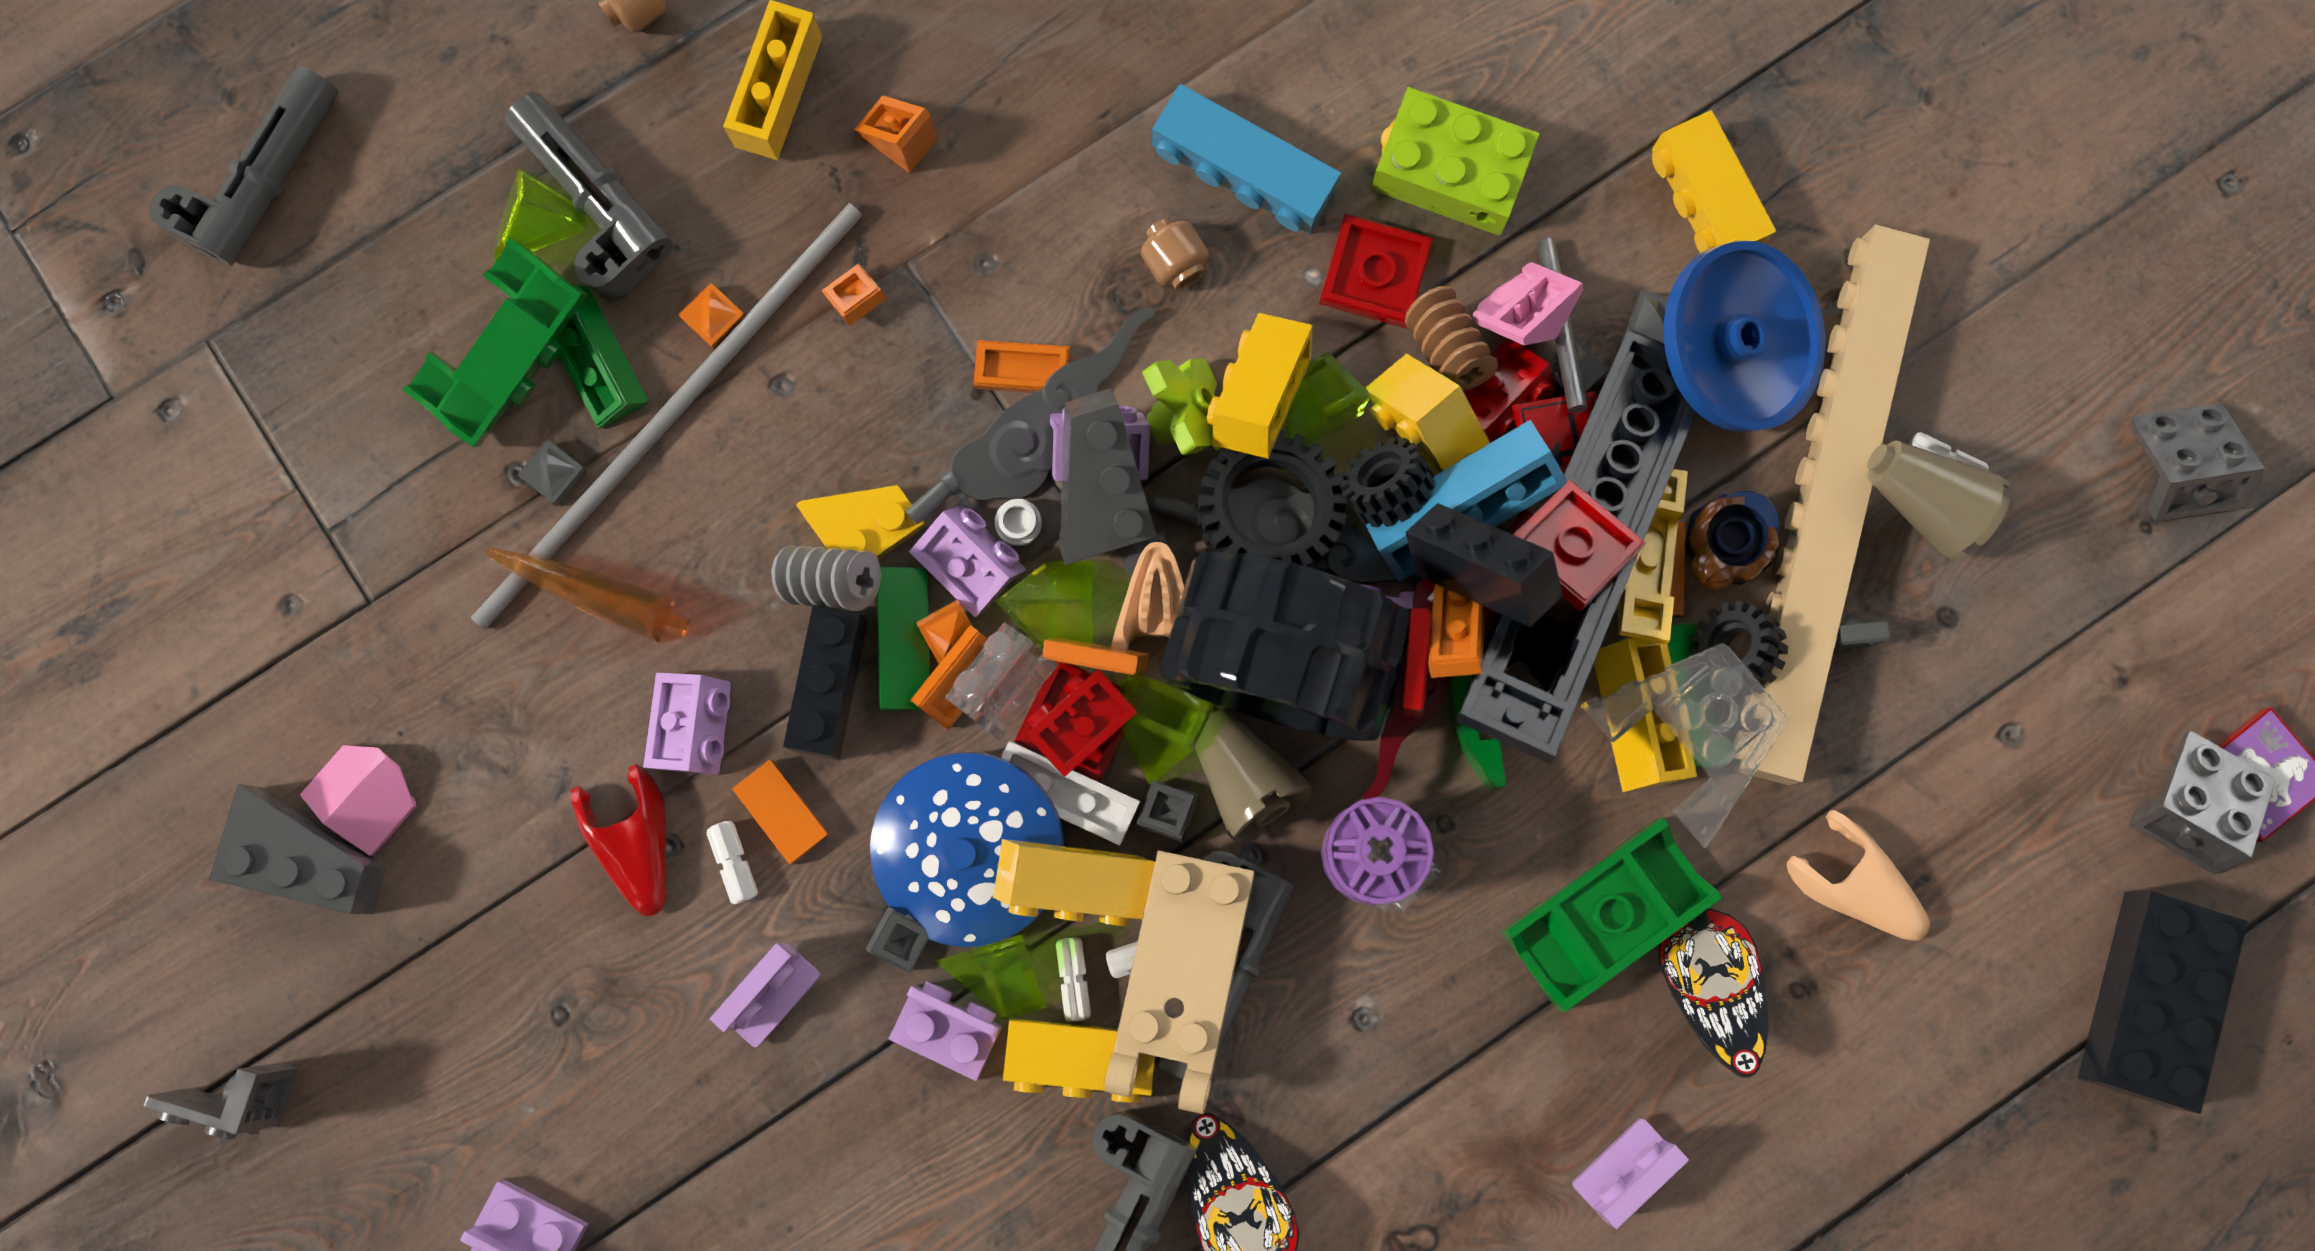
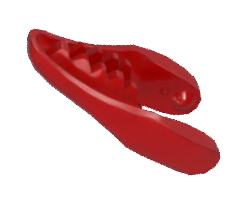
[570,763,666,916]

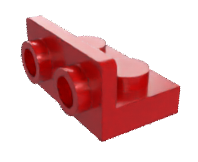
[1463,338,1557,443]
[1025,669,1137,777]

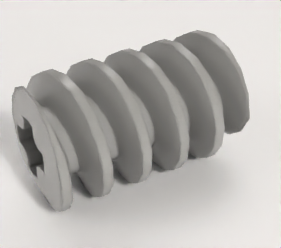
[771,545,881,611]

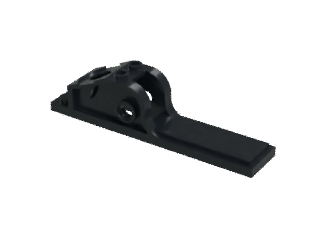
[1456,330,1696,764]

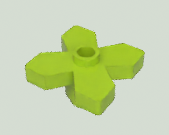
[1142,358,1222,455]

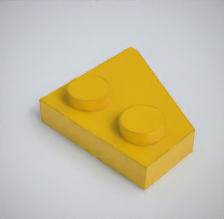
[796,485,926,560]

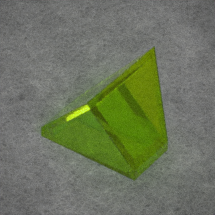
[493,168,586,261]
[1286,351,1370,446]
[996,561,1094,650]
[1120,674,1214,786]
[934,934,1046,1021]

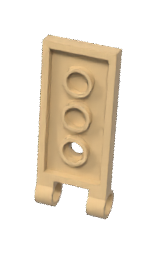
[1105,851,1255,1114]

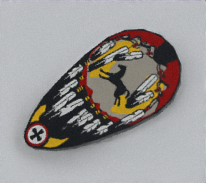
[1658,909,1769,1078]
[1187,1113,1300,1251]

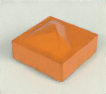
[821,263,887,326]
[679,283,745,350]
[916,600,973,663]

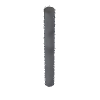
[1537,238,1587,413]

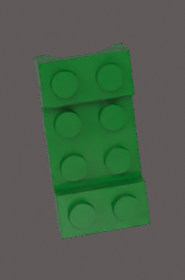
[1500,817,1723,1013]

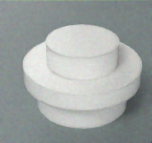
[995,499,1042,546]

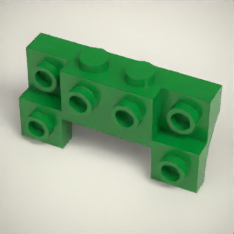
[402,238,588,448]

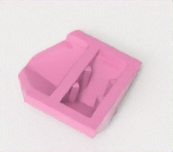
[1473,262,1583,345]
[300,745,417,856]

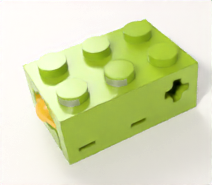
[1371,87,1540,236]

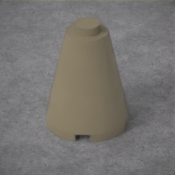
[1867,441,2010,561]
[1190,706,1313,844]

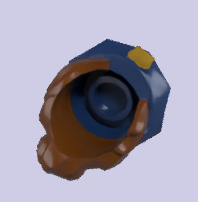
[1685,491,1779,590]

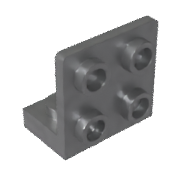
[2129,403,2265,522]
[2129,731,2275,875]
[143,1063,299,1139]

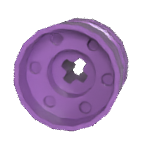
[1321,797,1434,905]

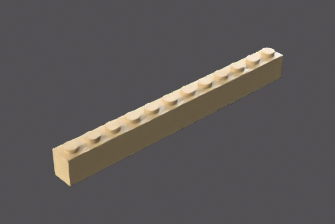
[1730,224,1930,786]

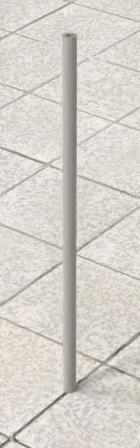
[471,203,863,630]

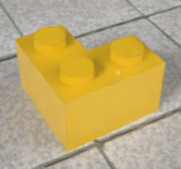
[1364,353,1490,476]

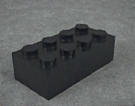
[2077,891,2248,1114]

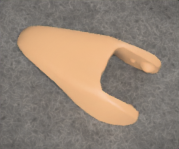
[1111,542,1184,688]
[1786,810,1930,941]

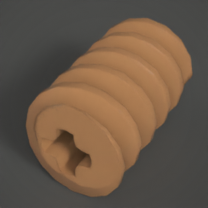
[1405,286,1498,391]

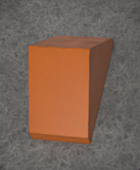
[854,95,938,174]

